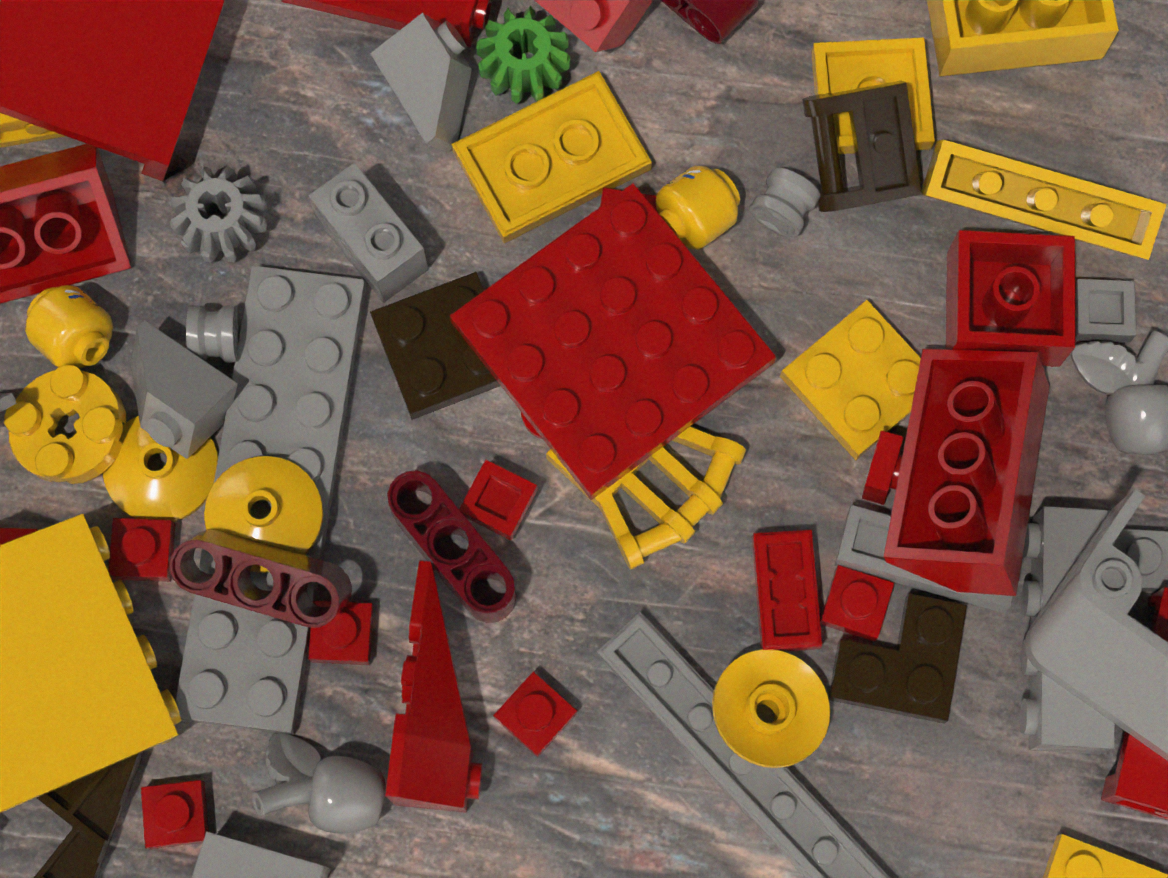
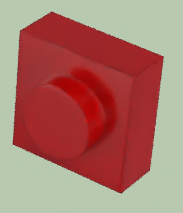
[862,430,903,505]
[459,459,538,541]
[108,518,176,582]
[820,565,894,642]
[308,601,374,665]
[493,671,577,758]
[141,780,209,849]

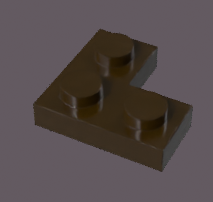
[828,594,967,724]

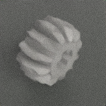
[170,165,267,264]

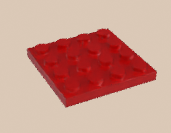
[450,183,776,500]

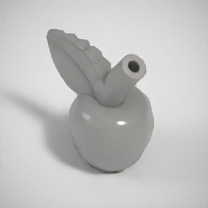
[1071,331,1168,454]
[252,733,386,833]

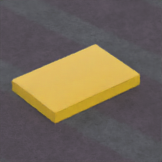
[451,71,652,244]

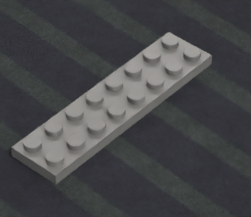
[175,266,366,735]

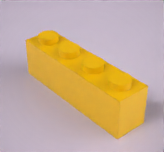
[921,139,1167,260]

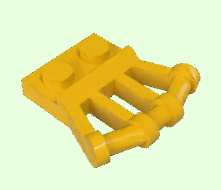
[546,427,746,570]

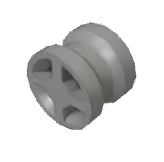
[750,167,821,238]
[186,305,241,362]

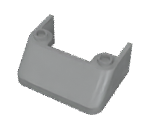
[1025,489,1168,761]

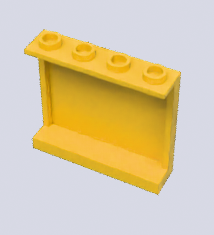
[0,514,181,813]

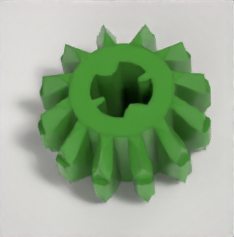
[476,5,570,105]

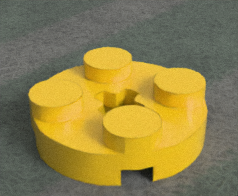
[4,365,126,484]

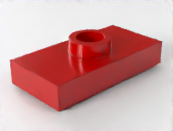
[752,530,822,651]

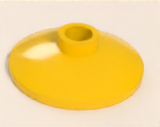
[103,415,218,522]
[204,456,323,573]
[712,649,830,768]

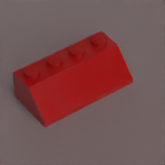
[0,144,131,303]
[883,349,1049,596]

